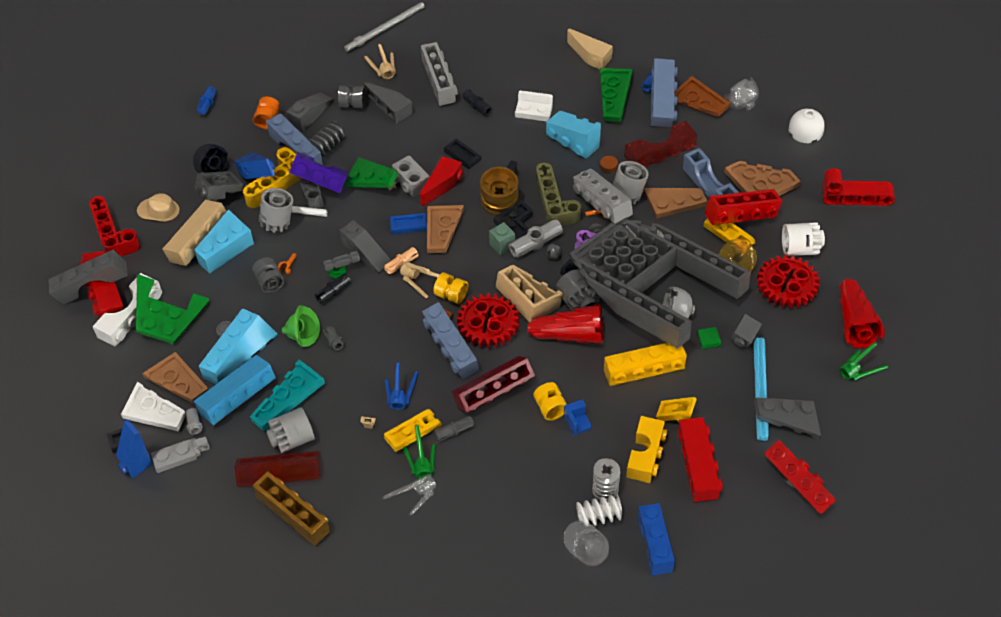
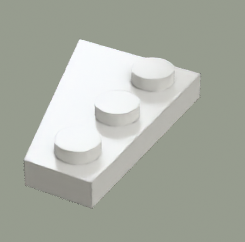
[121,382,186,431]

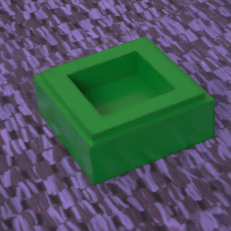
[697,327,721,349]

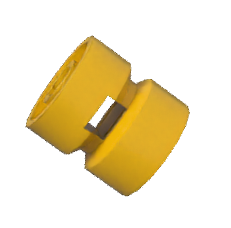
[433,272,468,305]
[533,382,567,421]

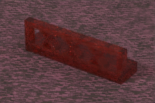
[234,451,320,486]

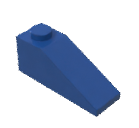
[116,419,153,479]

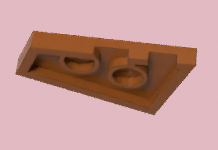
[674,76,730,117]

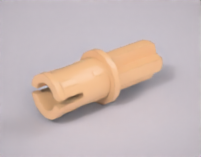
[384,247,419,274]

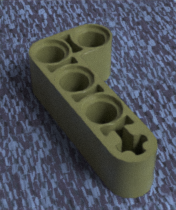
[536,162,581,226]

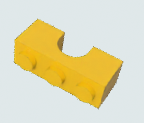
[626,416,667,483]

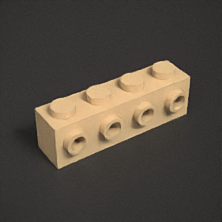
[162,200,226,266]

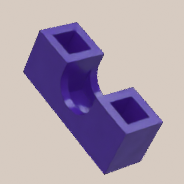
[289,152,348,193]

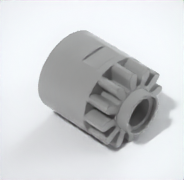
[612,161,649,204]
[258,188,293,233]
[266,407,315,453]

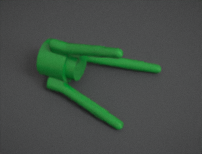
[839,342,889,381]
[403,425,436,479]

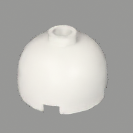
[788,108,825,143]

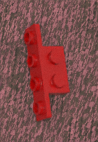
[764,440,836,514]

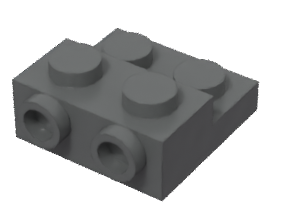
[194,171,243,201]

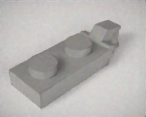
[151,437,210,473]

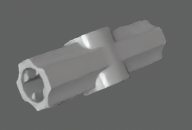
[508,219,563,258]

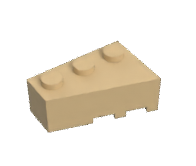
[496,265,563,323]

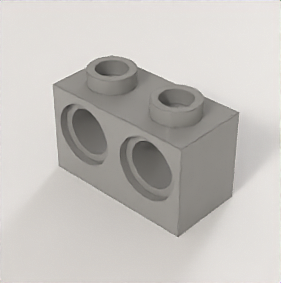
[392,155,430,198]

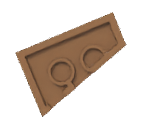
[643,188,708,219]
[142,352,209,404]

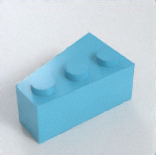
[546,111,601,159]
[194,210,254,274]

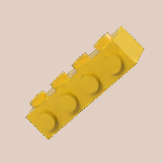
[604,343,687,386]

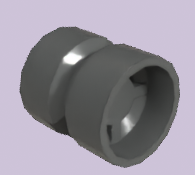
[338,85,366,108]
[252,257,285,293]

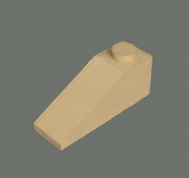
[567,28,613,69]

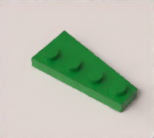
[600,68,634,122]

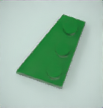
[344,157,398,188]

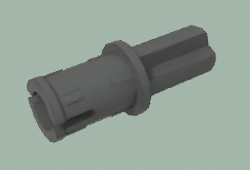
[434,416,474,442]

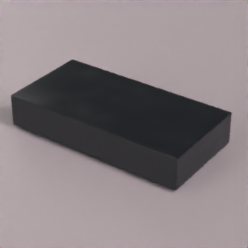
[444,139,481,169]

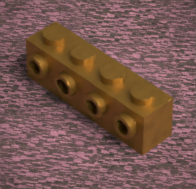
[252,471,330,546]

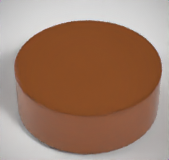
[600,156,618,173]

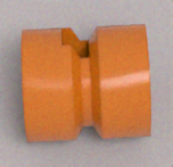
[253,96,281,130]

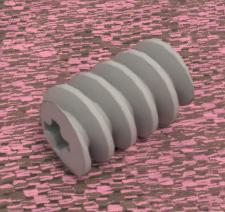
[592,458,620,501]

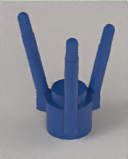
[385,362,418,410]

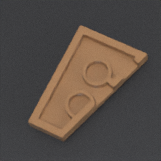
[427,205,464,253]

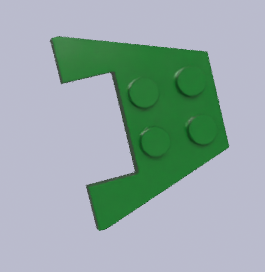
[136,274,209,345]

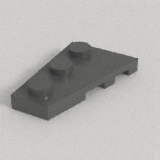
[754,397,821,440]

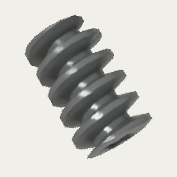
[309,120,345,156]

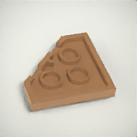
[724,161,801,196]

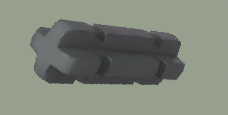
[323,251,360,271]

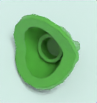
[282,305,320,347]

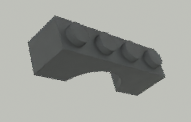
[48,250,127,305]

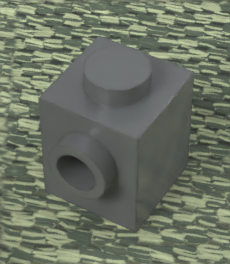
[730,314,762,348]

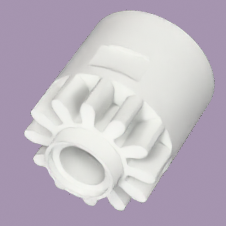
[782,223,825,256]

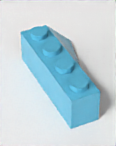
[199,308,278,384]

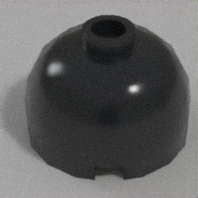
[193,144,229,173]

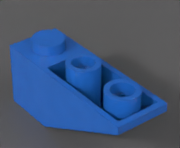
[234,152,275,179]

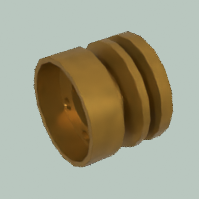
[480,166,518,215]

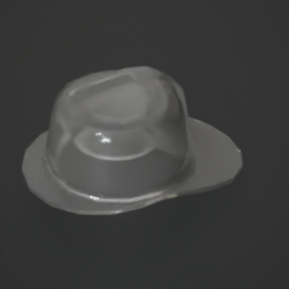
[564,521,609,566]

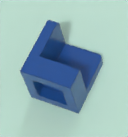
[564,399,591,436]

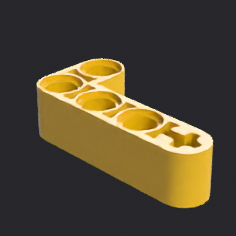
[243,147,303,208]

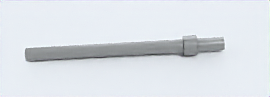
[344,2,425,52]

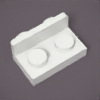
[515,91,553,121]

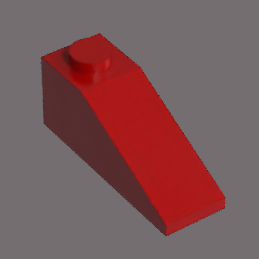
[420,156,464,206]

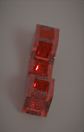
[624,121,697,167]

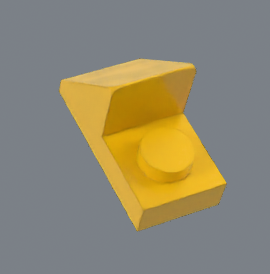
[656,397,697,422]

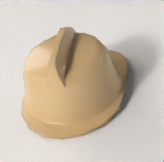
[137,193,180,222]

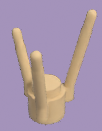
[364,44,396,79]
[400,261,440,298]

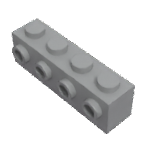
[421,42,458,106]
[573,168,633,223]

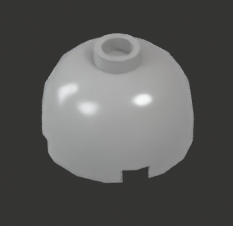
[662,286,695,319]

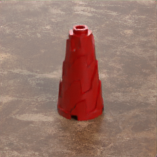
[840,279,885,348]
[527,304,604,344]

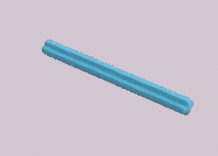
[754,337,769,441]

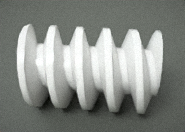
[576,494,622,528]

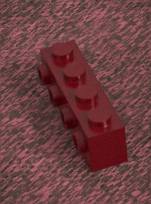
[451,356,535,412]

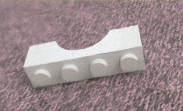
[93,273,163,347]

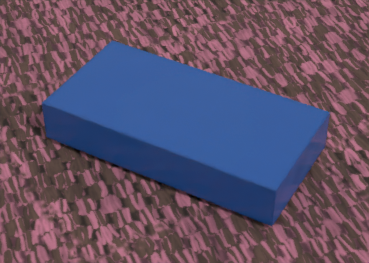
[390,213,427,235]

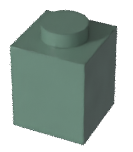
[489,222,515,256]

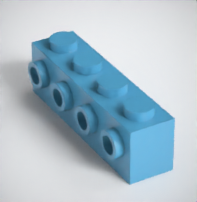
[193,355,276,425]

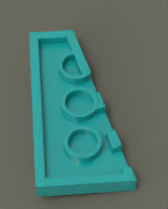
[250,360,325,431]

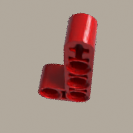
[822,168,895,206]
[89,196,140,257]

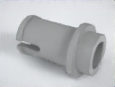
[185,408,203,435]

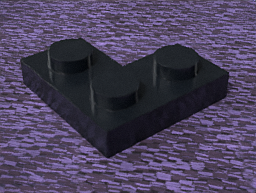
[493,200,533,240]

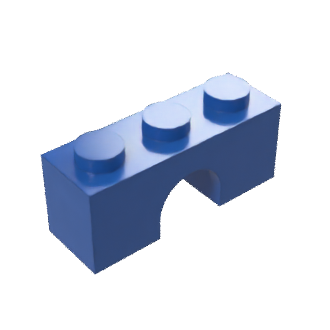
[637,503,675,576]

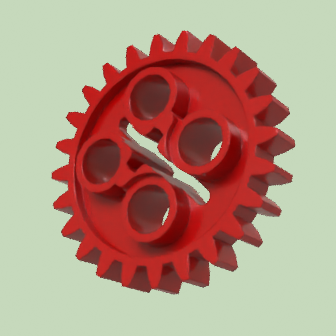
[757,254,820,309]
[457,293,519,349]

